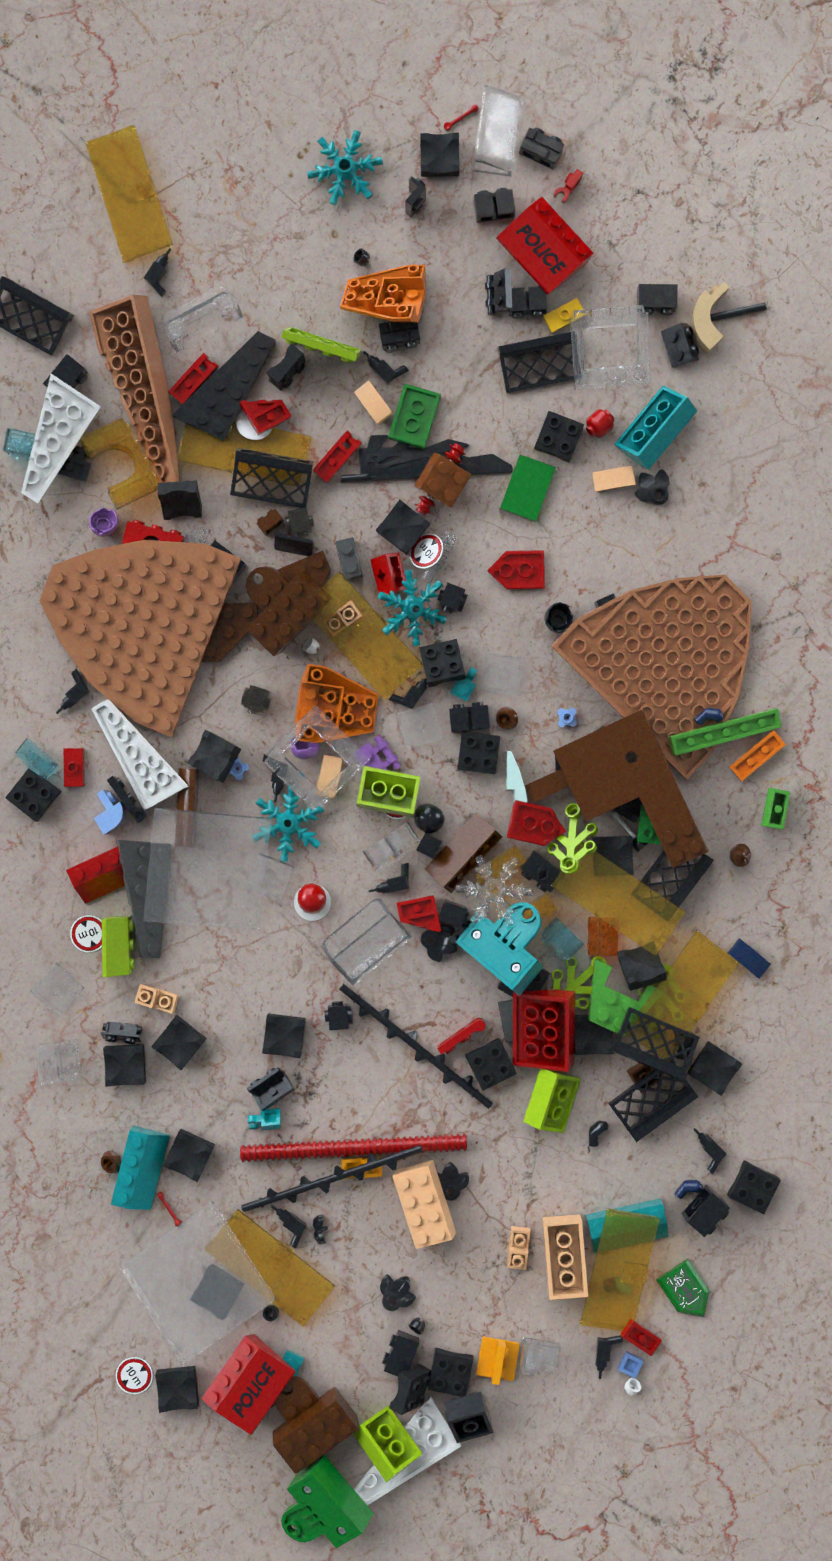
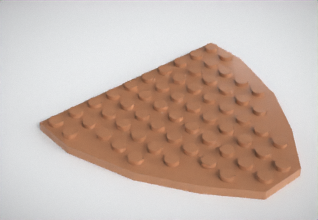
[39,540,242,737]
[551,574,752,780]

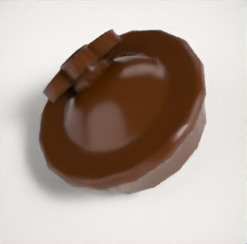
[496,707,518,730]
[730,843,751,867]
[101,1151,121,1173]

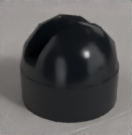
[353,248,370,266]
[263,1305,279,1322]
[409,1318,425,1335]

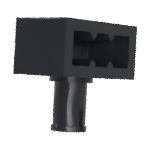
[520,850,565,893]

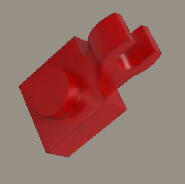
[554,169,583,204]

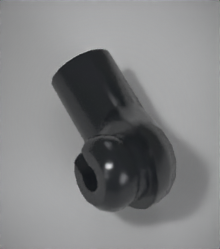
[589,1121,609,1147]

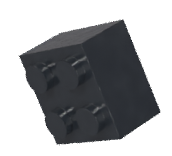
[682,1184,730,1237]
[444,1392,494,1443]

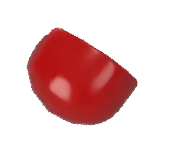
[297,883,326,914]

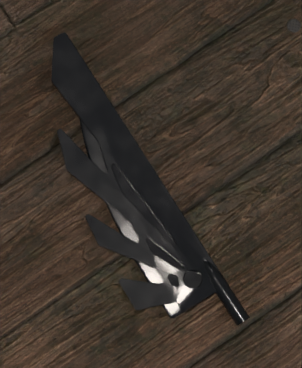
[341,435,512,483]

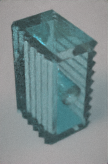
[3,428,36,461]
[540,917,585,961]

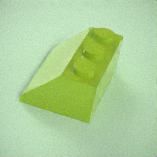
[356,766,421,818]
[102,916,135,977]
[523,1069,581,1133]
[353,1405,422,1483]

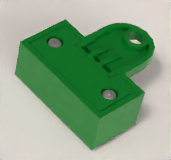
[281,1455,374,1548]

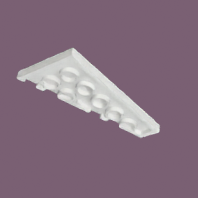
[21,374,101,504]
[92,699,188,811]
[354,1395,461,1505]

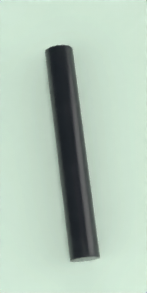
[710,302,767,322]

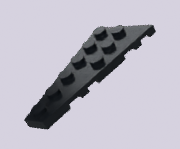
[172,331,275,442]

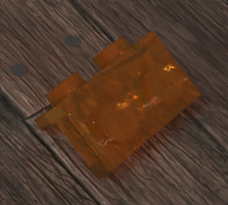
[587,916,618,956]

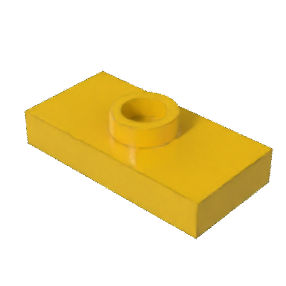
[543,298,586,334]

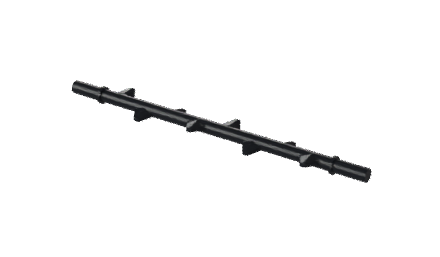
[339,983,493,1109]
[241,1145,423,1212]

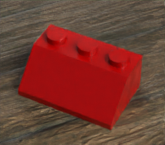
[66,846,125,904]

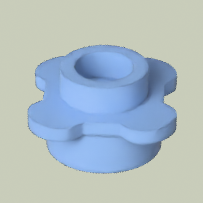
[557,708,577,727]
[229,758,249,780]

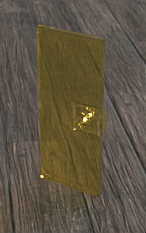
[85,125,173,263]
[177,420,312,487]
[313,571,423,700]
[551,842,686,956]
[625,930,739,1062]
[205,1208,335,1326]
[580,1208,660,1331]

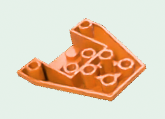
[340,264,426,323]
[294,664,379,743]

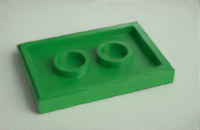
[388,383,441,450]
[500,454,556,522]

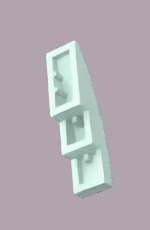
[506,751,528,803]

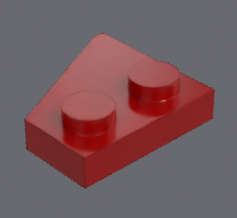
[239,400,292,436]
[396,895,441,932]

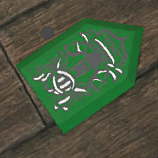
[656,1258,709,1317]

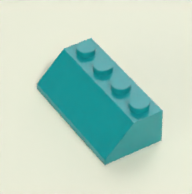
[614,386,697,470]
[111,1126,170,1210]
[586,1198,669,1253]

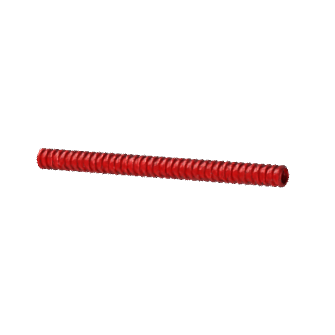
[240,1134,467,1163]

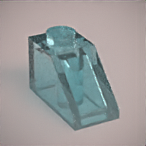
[15,738,58,779]

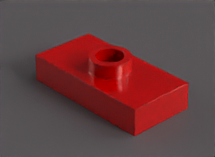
[63,748,84,787]
[620,1319,662,1356]

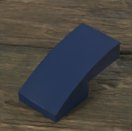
[727,938,771,979]

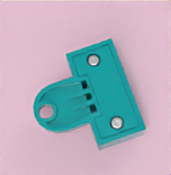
[456,902,544,996]

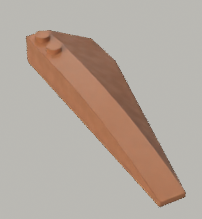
[89,295,179,483]

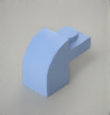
[94,790,126,834]

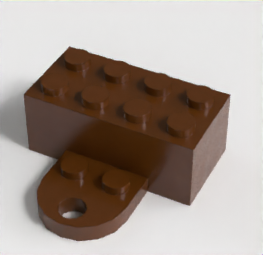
[246,566,333,657]
[273,1376,359,1475]

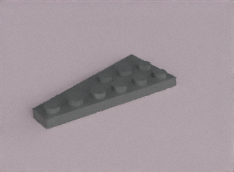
[115,839,172,958]

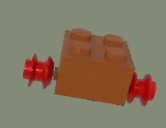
[414,443,472,516]

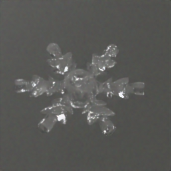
[456,855,533,926]

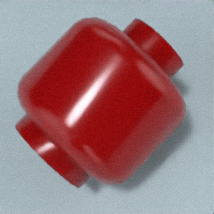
[586,409,615,438]

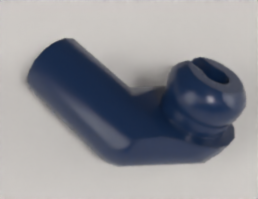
[694,708,723,726]
[674,1180,703,1200]

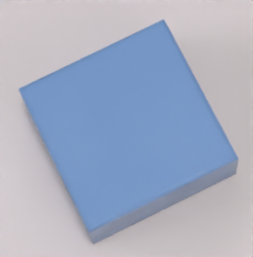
[618,1351,644,1379]

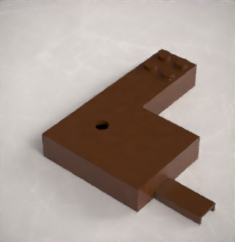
[525,709,709,868]

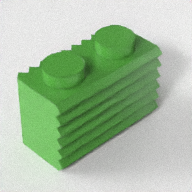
[761,788,791,829]

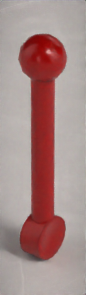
[444,105,479,131]
[157,1192,182,1227]

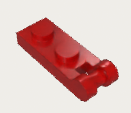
[168,353,219,405]
[313,430,362,483]
[437,1018,486,1055]

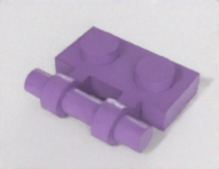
[353,735,401,770]

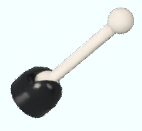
[612,812,648,852]

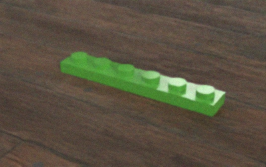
[669,708,782,756]

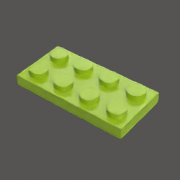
[281,327,362,363]

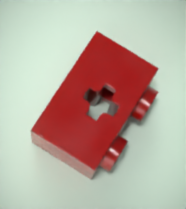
[370,552,407,595]

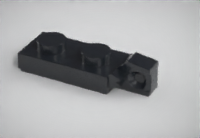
[107,776,147,823]

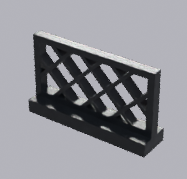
[0,276,74,356]
[497,331,582,393]
[230,448,314,509]
[631,850,714,922]
[610,1007,700,1081]
[608,1059,698,1142]

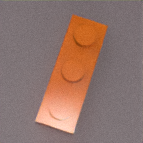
[729,730,786,782]

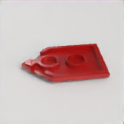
[487,550,545,590]
[507,800,566,846]

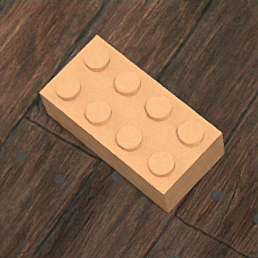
[392,1160,456,1249]
[542,1214,588,1300]

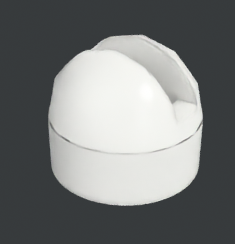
[303,637,320,655]
[624,1378,641,1396]

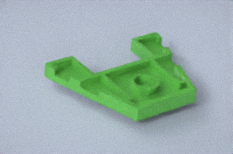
[588,960,664,1036]

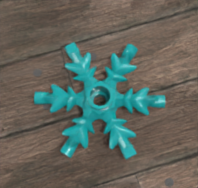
[307,130,383,206]
[378,569,446,646]
[252,785,325,862]

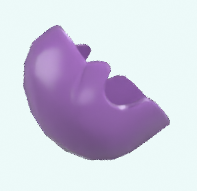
[89,507,119,537]
[290,735,319,759]

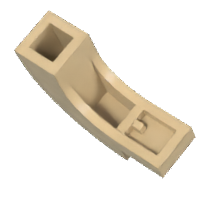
[691,282,729,354]

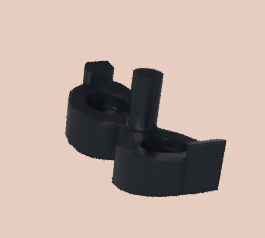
[313,1214,328,1244]

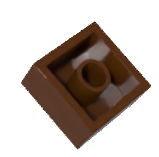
[256,509,284,536]
[627,1063,658,1093]

